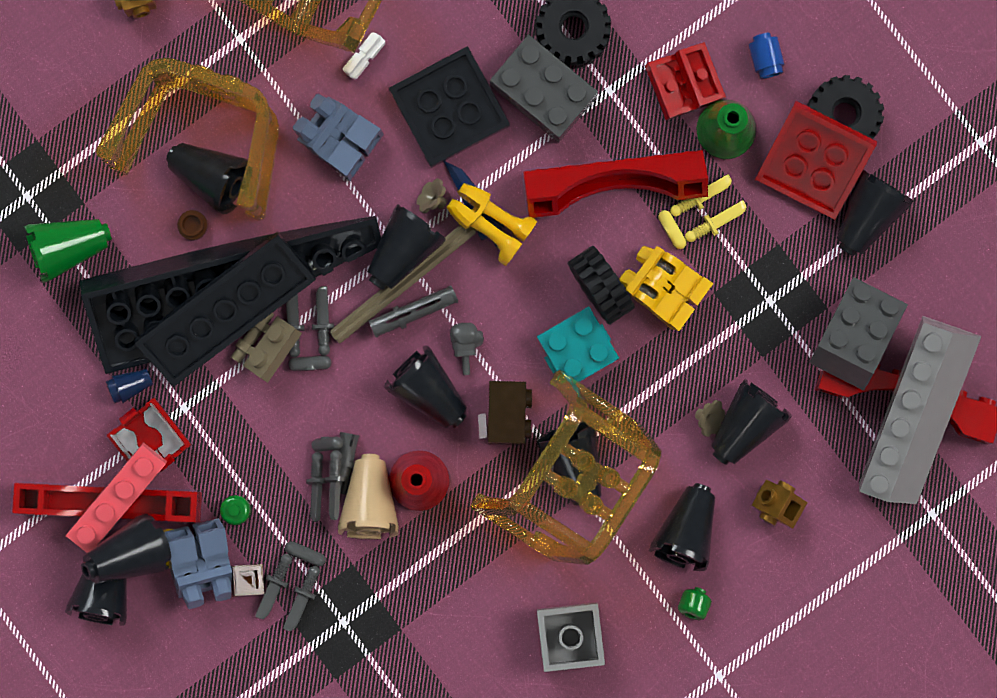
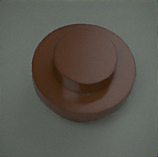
[177,210,208,240]

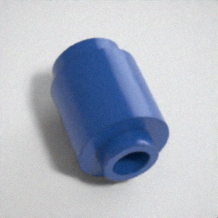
[749,33,785,79]

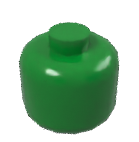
[220,495,251,525]
[678,587,712,621]

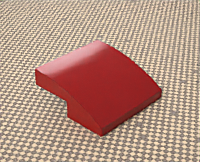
[645,42,726,121]

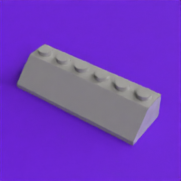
[859,316,981,504]

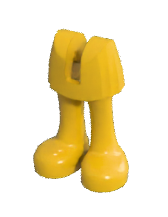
[446,183,537,266]

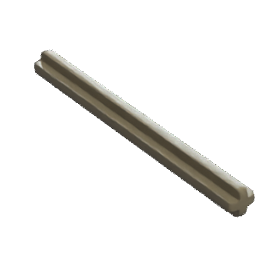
[330,225,476,343]

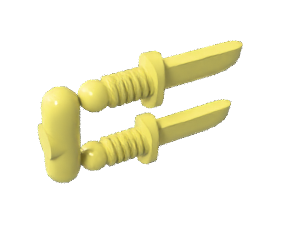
[658,174,747,249]

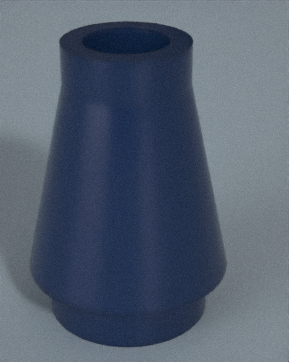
[106,369,153,404]

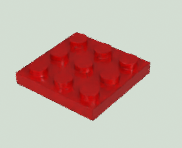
[755,101,877,220]

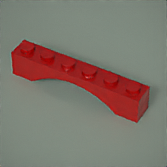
[523,150,708,218]
[815,364,997,444]
[12,483,202,523]

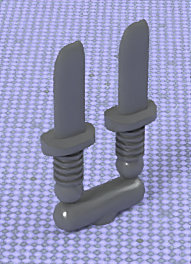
[286,286,334,371]
[306,436,345,522]
[255,541,326,631]

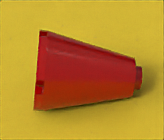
[389,451,449,511]

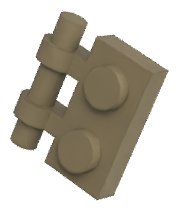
[231,313,302,383]

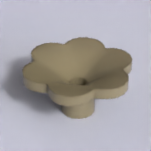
[417,178,447,213]
[695,400,725,437]

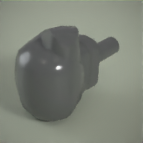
[450,323,484,375]

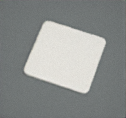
[478,413,487,439]

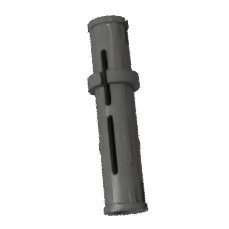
[368,285,458,338]

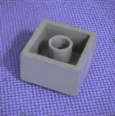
[537,602,605,672]

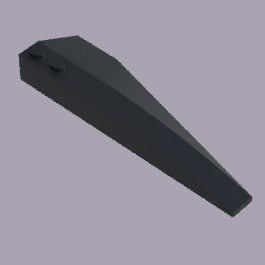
[80,216,381,374]

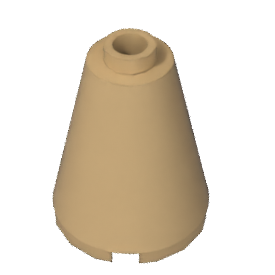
[338,454,399,539]

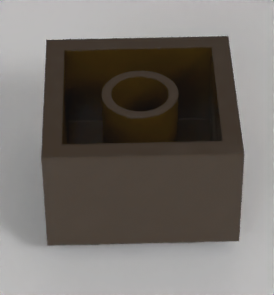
[488,381,532,445]

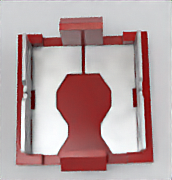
[107,398,192,472]

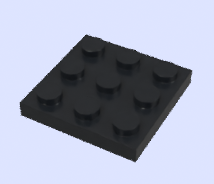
[389,46,510,168]

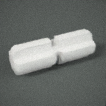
[343,32,385,80]

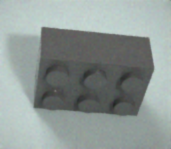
[490,34,598,143]
[809,277,908,391]

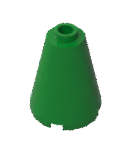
[696,100,756,160]
[24,219,112,283]

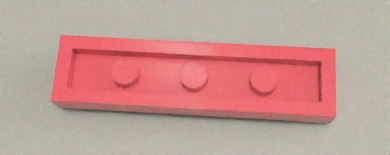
[66,442,167,553]

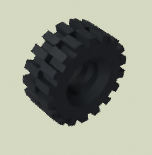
[536,0,611,68]
[807,75,884,139]
[567,245,635,325]

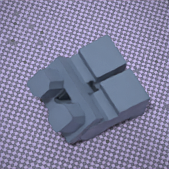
[293,94,384,181]
[164,518,232,609]

